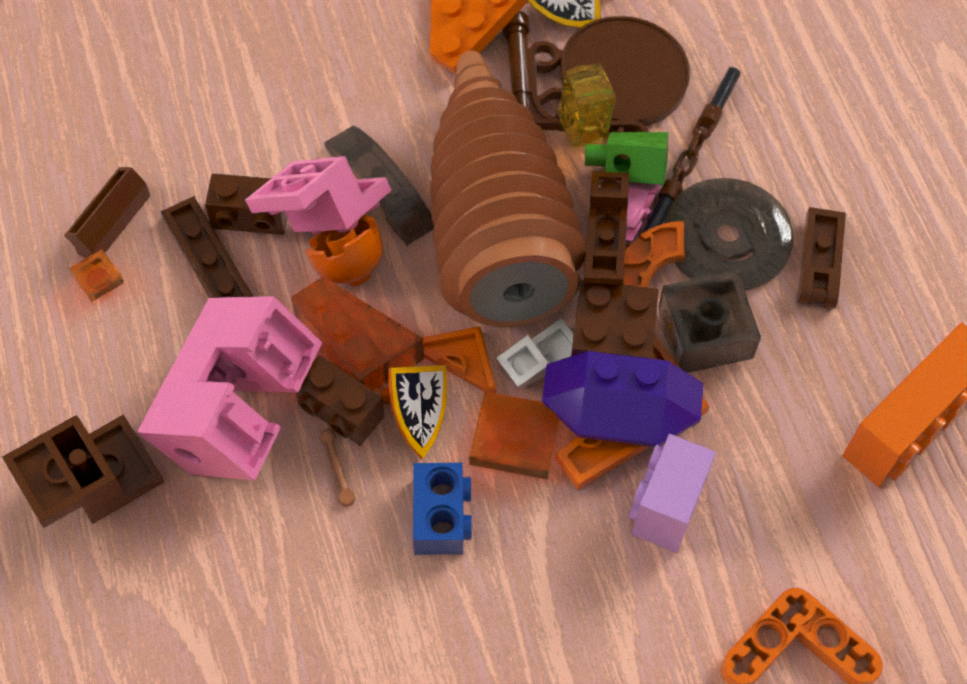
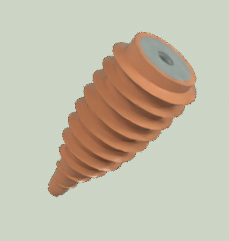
[430,51,587,327]

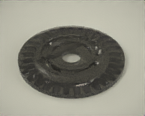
[664,178,794,292]

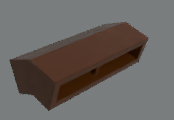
[64,167,150,264]

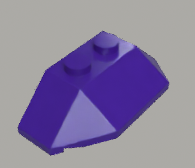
[542,351,704,447]

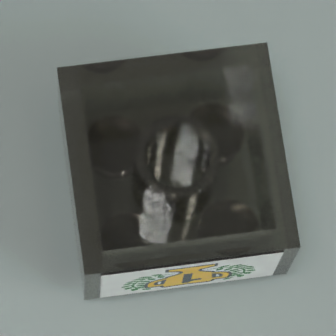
[658,271,761,373]

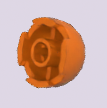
[305,215,383,286]

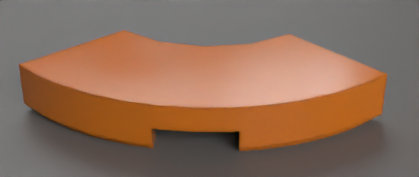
[623,221,684,287]

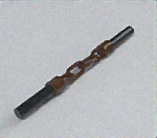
[638,67,741,238]

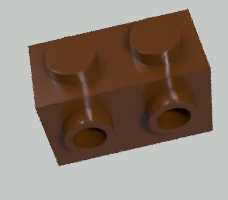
[205,173,288,235]
[296,355,384,446]

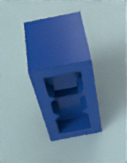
[413,463,472,555]

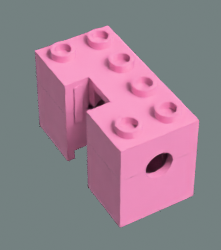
[137,296,322,480]

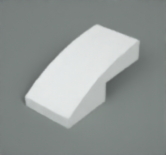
[497,318,573,389]

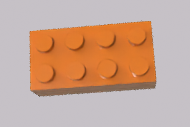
[842,322,967,487]

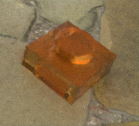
[69,249,124,302]

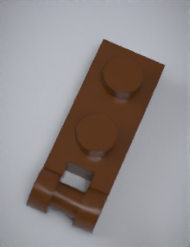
[797,207,846,309]

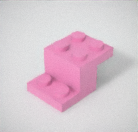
[245,156,391,234]

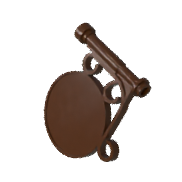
[502,11,690,132]

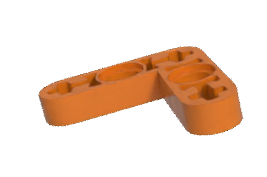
[721,587,883,684]

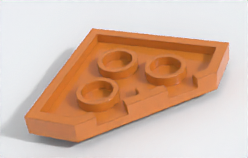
[430,0,527,75]

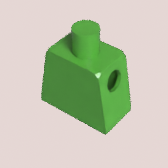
[585,132,669,185]

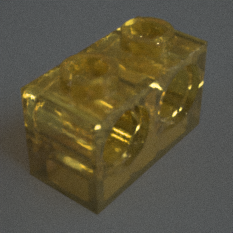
[558,62,616,149]

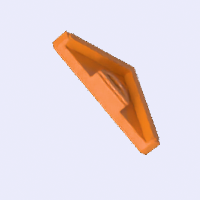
[411,326,496,395]

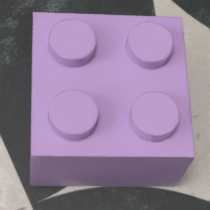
[629,434,716,553]

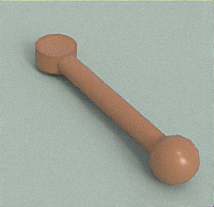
[320,429,355,506]

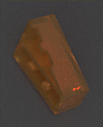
[291,277,424,392]

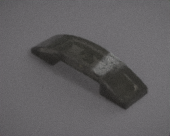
[324,125,434,245]

